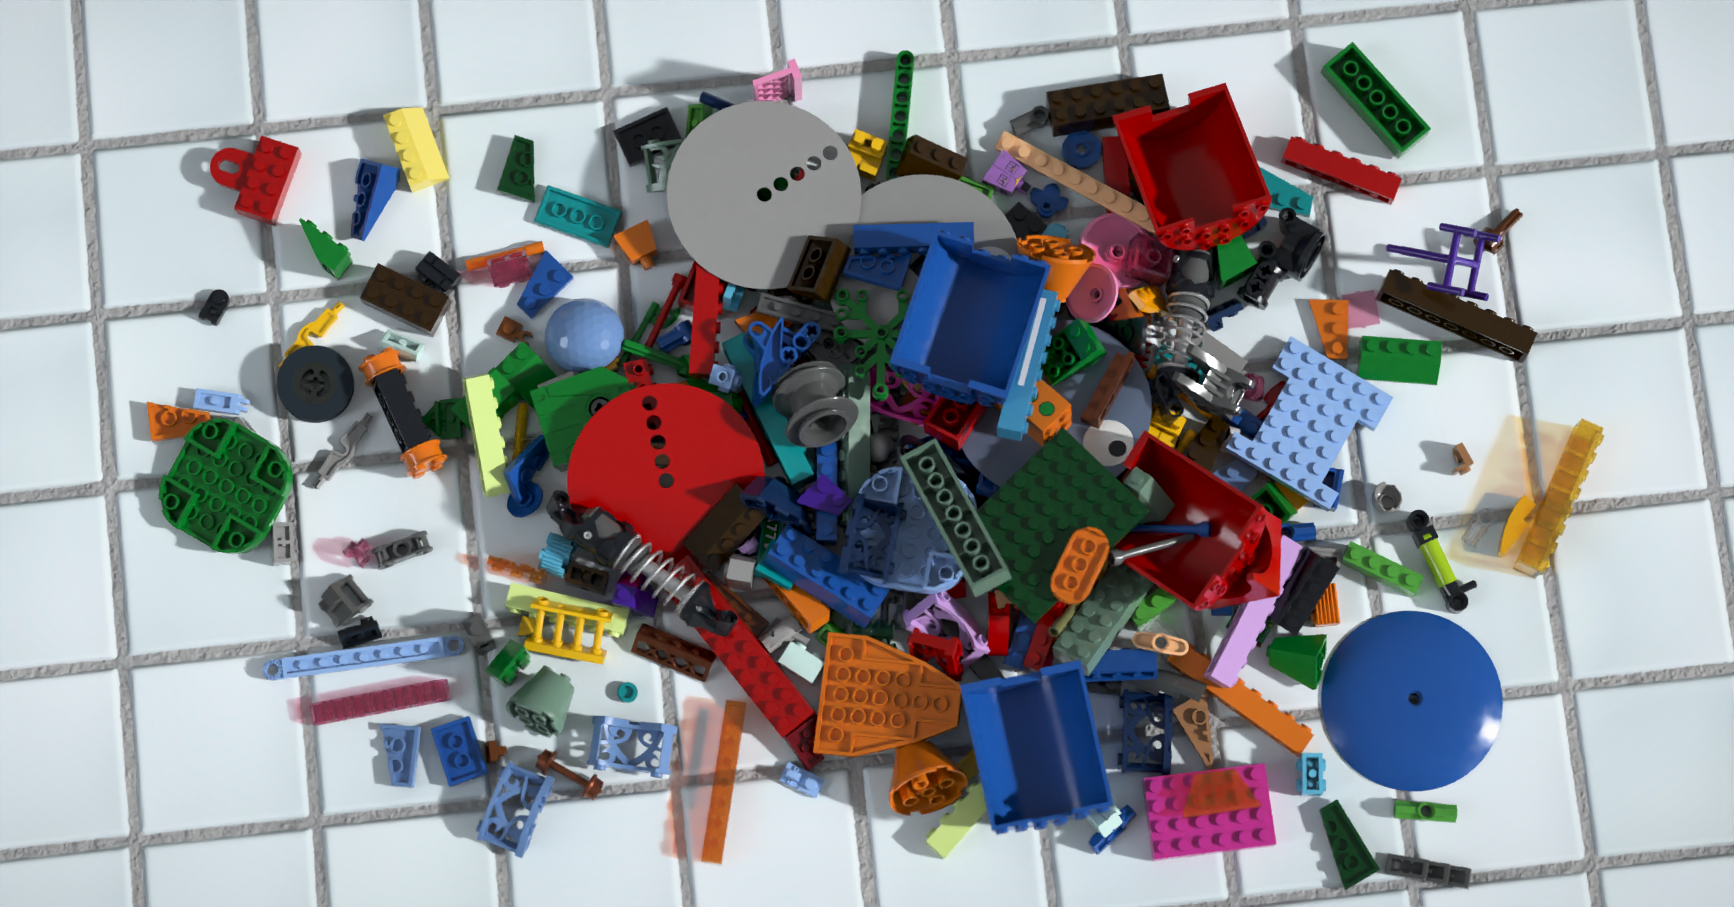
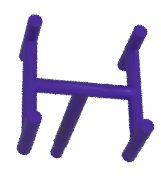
[1386,223,1501,301]

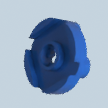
[1062,131,1101,170]

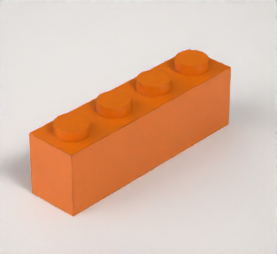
[762,578,830,634]

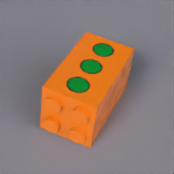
[994,379,1072,447]

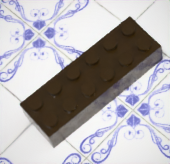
[1046,74,1170,137]

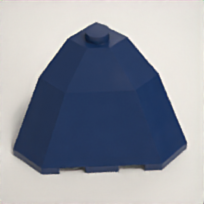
[739,476,813,536]

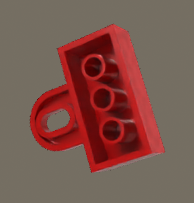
[210,136,302,226]

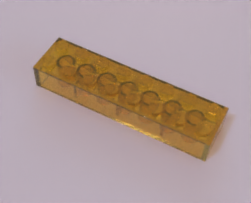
[1513,418,1604,579]

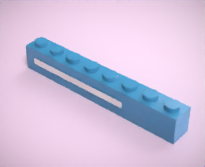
[997,289,1061,441]

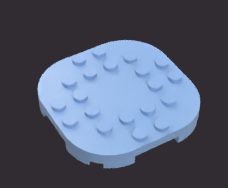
[853,467,977,594]

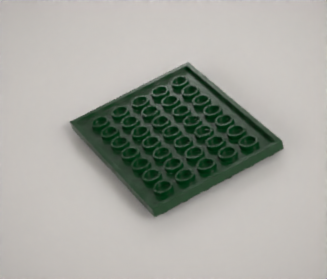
[976,428,1150,624]

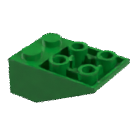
[299,218,353,281]
[1041,318,1107,386]
[485,639,531,688]

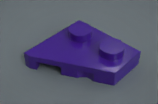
[796,474,853,517]

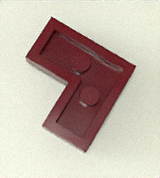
[784,714,825,771]

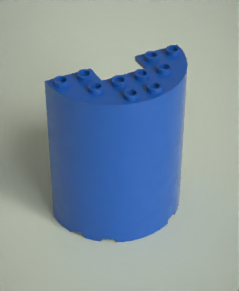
[889,230,1051,406]
[960,660,1113,835]

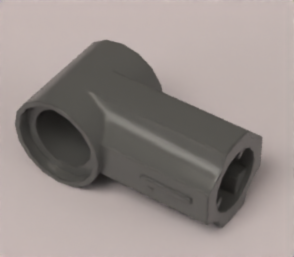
[1010,105,1049,137]

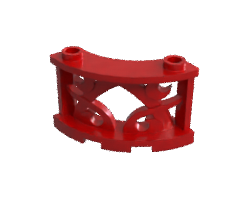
[907,628,963,682]

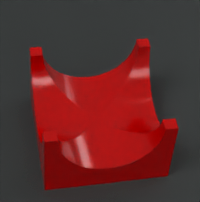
[1208,511,1281,610]

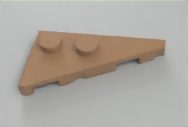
[1172,690,1213,770]

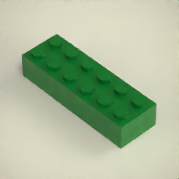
[1320,42,1431,159]

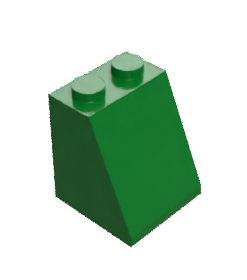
[1212,235,1257,291]

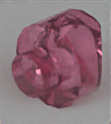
[1242,373,1264,402]
[342,538,372,569]

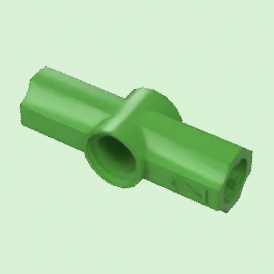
[1393,801,1457,823]

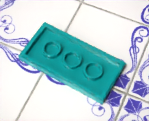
[534,185,622,248]

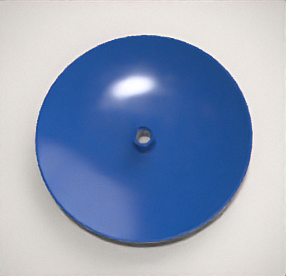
[1321,611,1503,791]

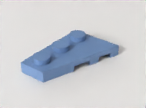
[380,724,421,788]

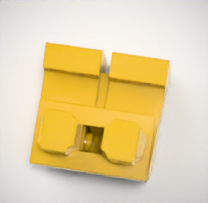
[847,128,888,182]
[1148,405,1186,449]

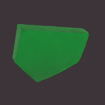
[421,398,463,440]

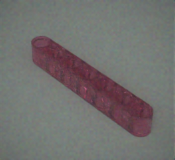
[309,679,451,725]

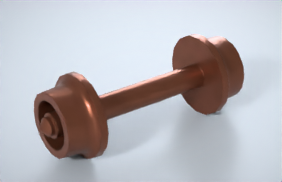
[535,749,604,800]

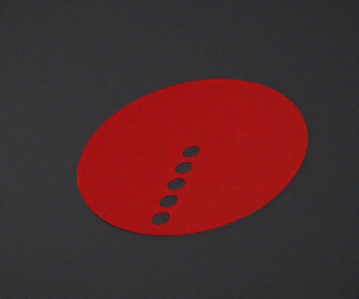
[567,383,765,575]

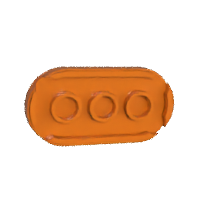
[1050,527,1109,604]

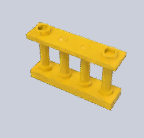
[524,597,613,665]

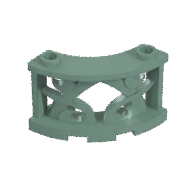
[641,138,685,193]

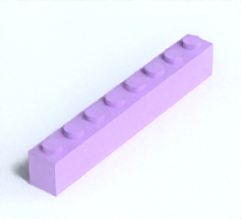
[1204,535,1303,688]

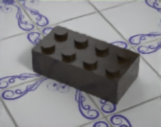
[360,263,451,337]

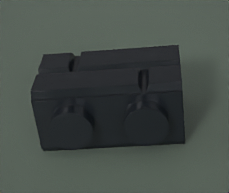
[415,251,462,296]

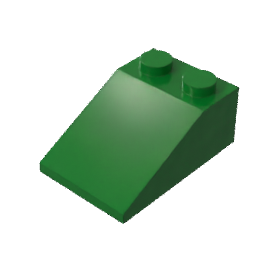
[496,341,558,411]
[1250,481,1298,525]

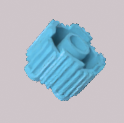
[538,532,578,578]

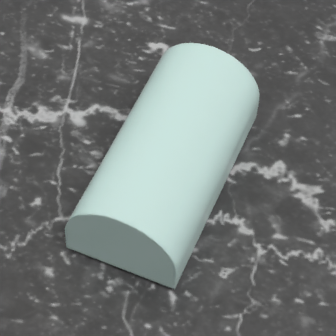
[379,329,425,363]

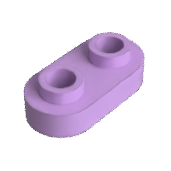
[738,533,759,555]

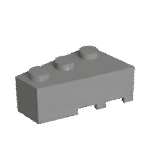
[723,549,758,592]

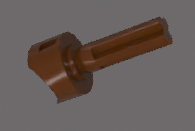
[1474,208,1523,256]

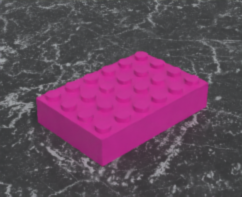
[1142,763,1276,861]

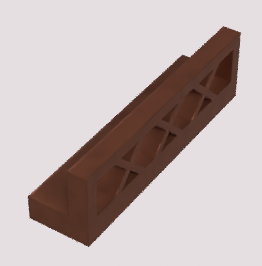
[1081,351,1135,429]
[631,623,716,682]

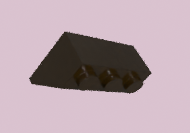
[895,134,968,181]
[787,235,851,303]

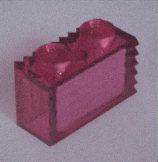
[487,250,533,288]

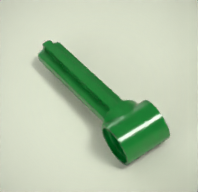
[622,339,690,379]

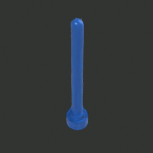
[1129,521,1211,537]

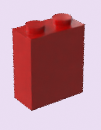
[986,592,1010,656]

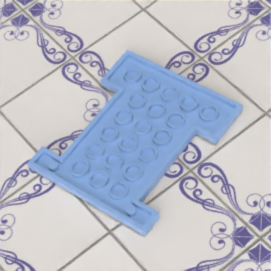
[1224,336,1393,512]

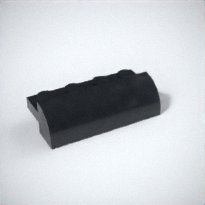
[1267,546,1340,636]

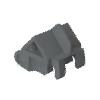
[318,574,374,628]

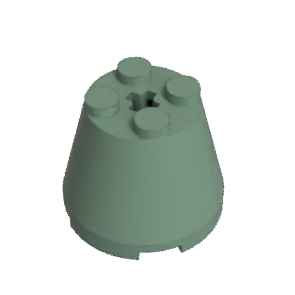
[506,666,575,738]

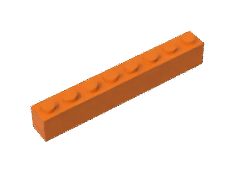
[1165,641,1314,757]

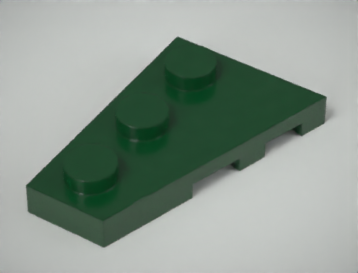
[497,135,535,203]

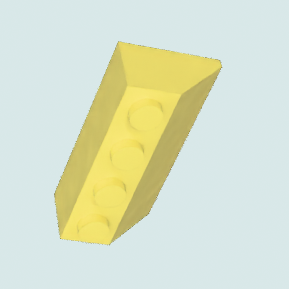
[383,107,449,193]

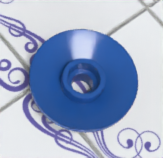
[507,482,543,518]

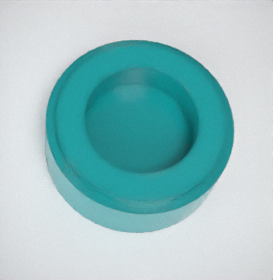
[617,682,638,703]

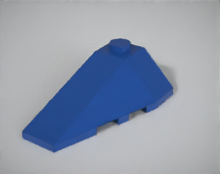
[351,158,401,241]

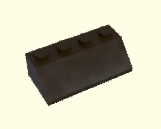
[683,483,766,573]

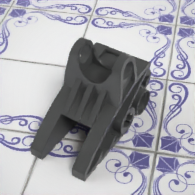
[1172,344,1255,420]

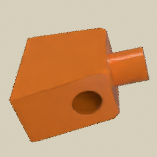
[614,220,658,271]

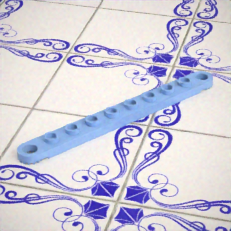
[262,635,465,681]

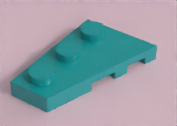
[1260,167,1313,217]

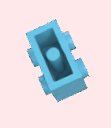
[1296,753,1326,796]

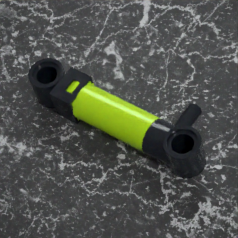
[1406,510,1477,614]

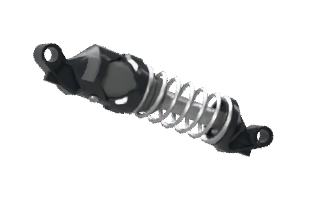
[1150,248,1217,424]
[546,490,738,637]

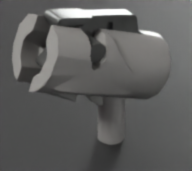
[759,614,810,655]

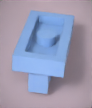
[779,762,825,798]

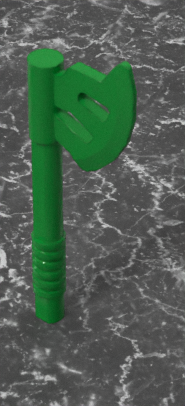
[619,302,681,366]

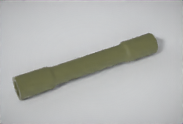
[1048,584,1096,637]

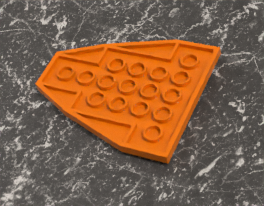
[813,632,962,758]

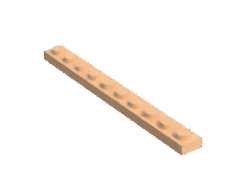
[995,131,1156,235]

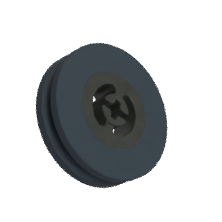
[277,345,354,423]

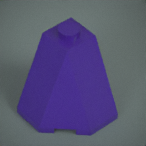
[612,572,659,618]

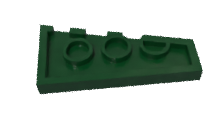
[1319,799,1380,891]

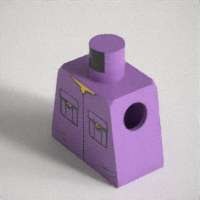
[982,149,1032,197]

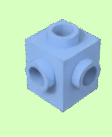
[708,363,742,393]

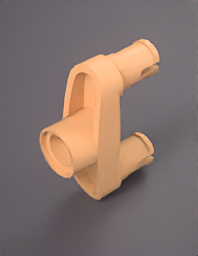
[1132,632,1189,656]

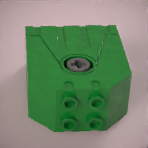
[530,366,645,472]

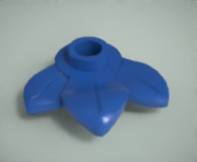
[1030,183,1069,218]

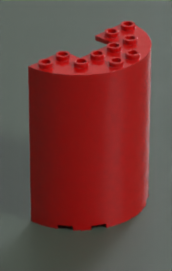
[1112,83,1271,250]
[1112,430,1267,611]

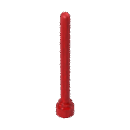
[639,273,687,360]

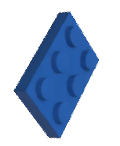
[431,716,489,787]

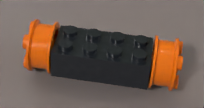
[358,347,448,479]

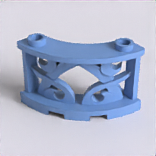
[587,716,678,778]
[476,761,555,858]

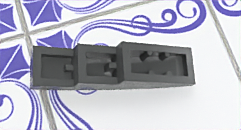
[1123,669,1207,702]
[1385,853,1472,890]

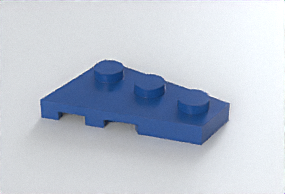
[517,250,574,319]

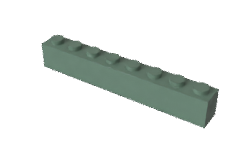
[838,364,870,527]

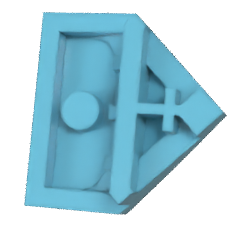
[723,283,746,312]

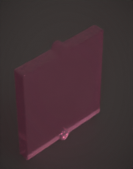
[1341,290,1380,329]

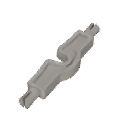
[312,412,373,489]

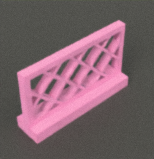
[752,59,802,102]

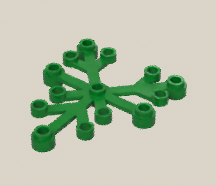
[833,288,910,401]

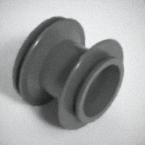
[771,361,859,448]

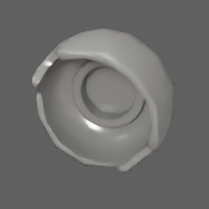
[870,432,894,464]
[1372,482,1403,513]

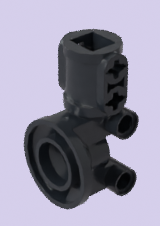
[1237,207,1326,310]

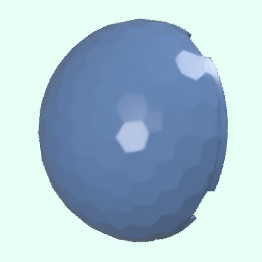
[545,298,624,373]

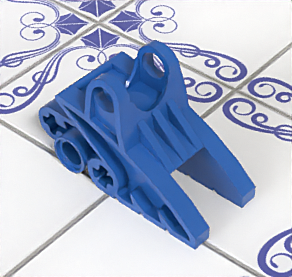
[743,317,821,408]

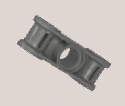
[372,531,433,570]

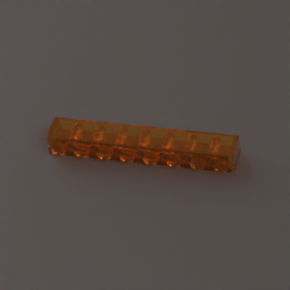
[701,700,747,866]

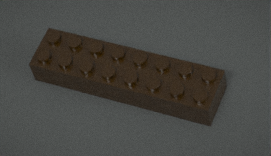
[1375,269,1537,363]

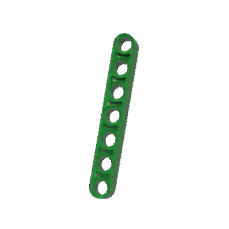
[886,50,914,181]

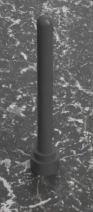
[1107,533,1195,567]

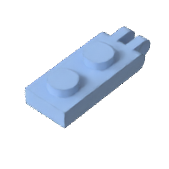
[193,388,250,415]

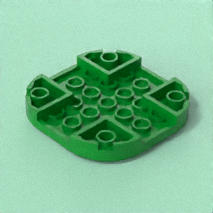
[159,418,293,554]

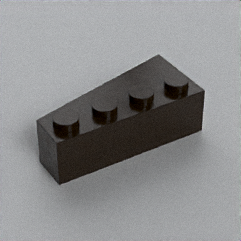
[1182,415,1229,472]

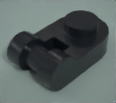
[198,289,230,326]

